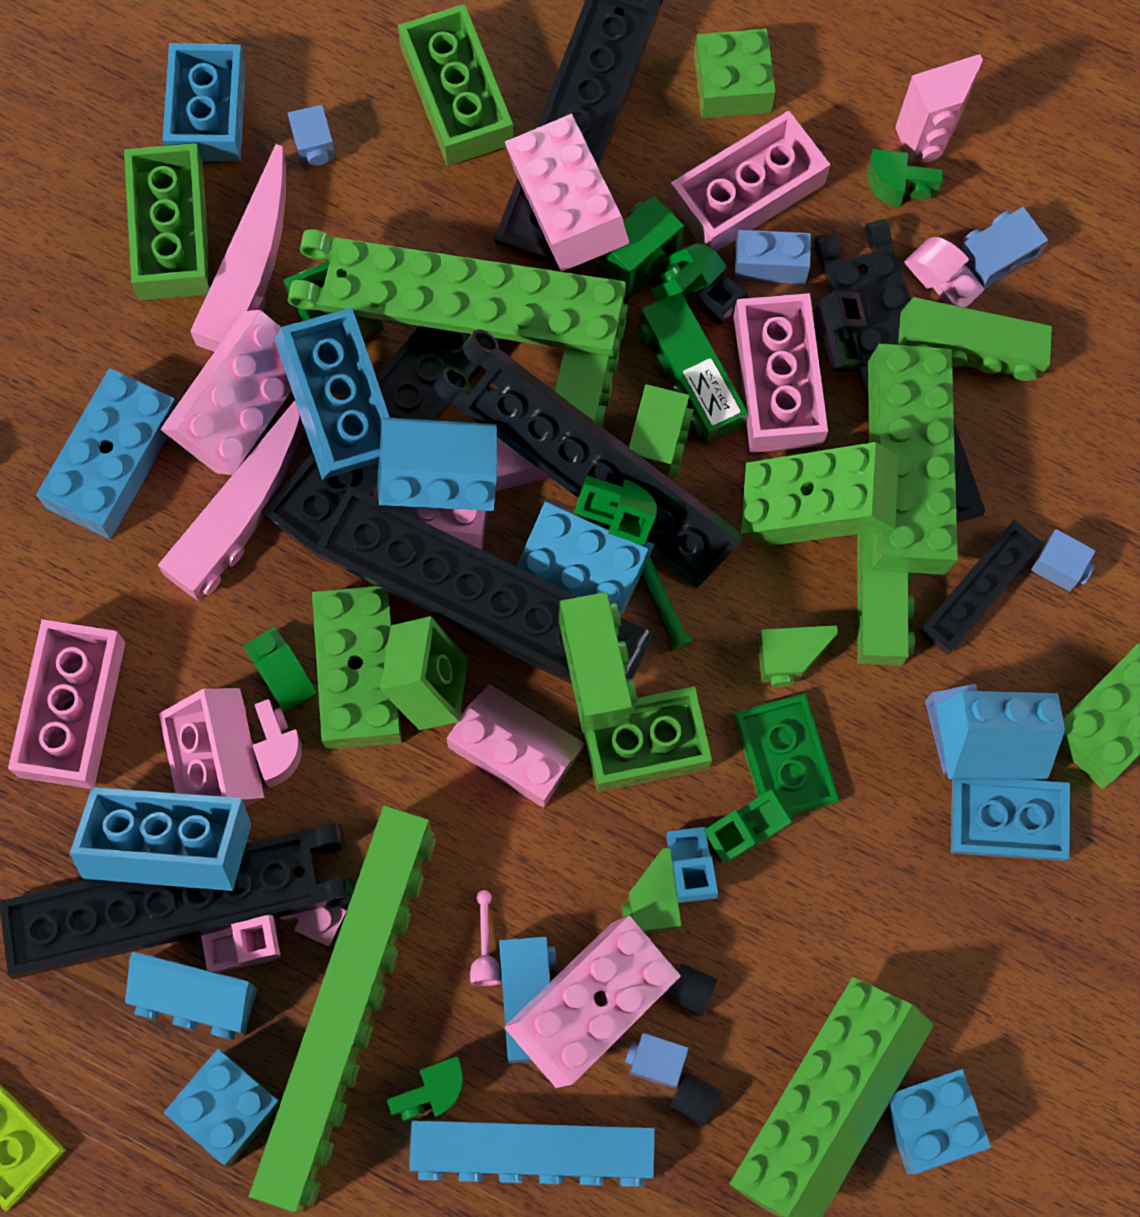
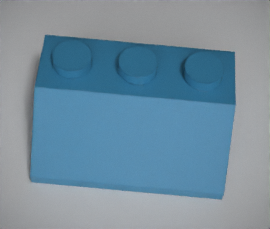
[377,417,497,511]
[936,691,1065,780]
[125,952,259,1040]

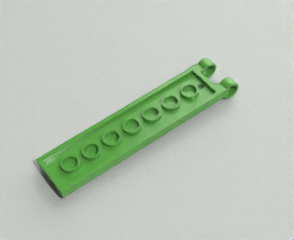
[287,230,626,356]

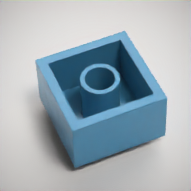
[164,1049,281,1167]
[885,1069,991,1175]

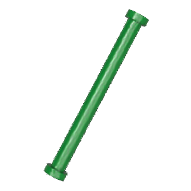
[642,556,693,651]

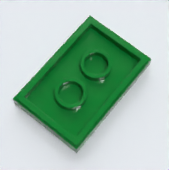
[733,693,840,816]

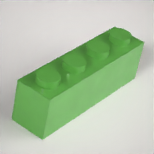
[898,297,1052,381]
[857,532,915,666]

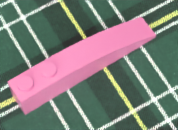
[190,144,287,352]
[158,401,304,601]

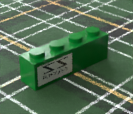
[637,293,749,445]

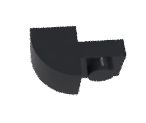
[813,291,868,371]

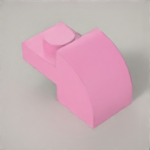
[904,237,985,308]
[252,699,302,788]
[201,915,281,973]

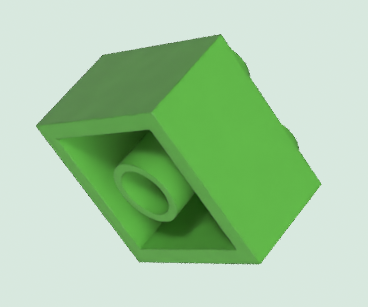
[694,29,775,118]
[629,384,694,479]
[380,616,468,730]

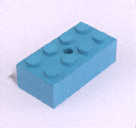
[274,308,390,480]
[36,368,177,540]
[70,787,251,891]

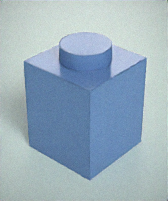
[287,104,336,167]
[1031,529,1095,592]
[625,1033,688,1089]

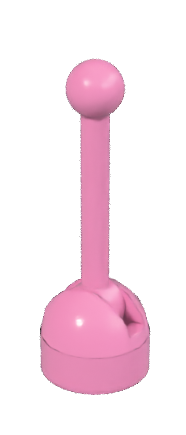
[470,890,502,986]

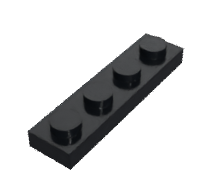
[919,520,1043,655]

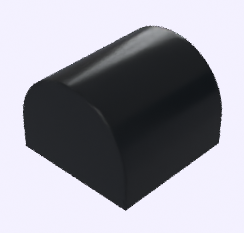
[696,273,748,324]
[666,963,718,1016]
[668,1071,722,1127]

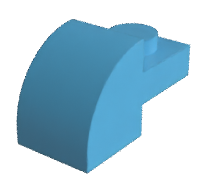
[666,827,718,903]

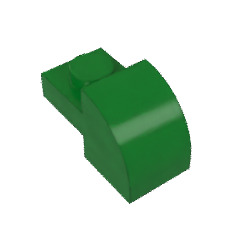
[867,149,943,207]
[650,244,727,301]
[574,475,657,545]
[243,627,317,713]
[704,789,795,864]
[387,1056,464,1121]

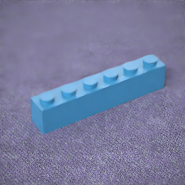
[409,1121,654,1187]

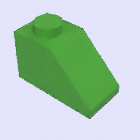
[758,625,838,687]
[622,848,681,935]

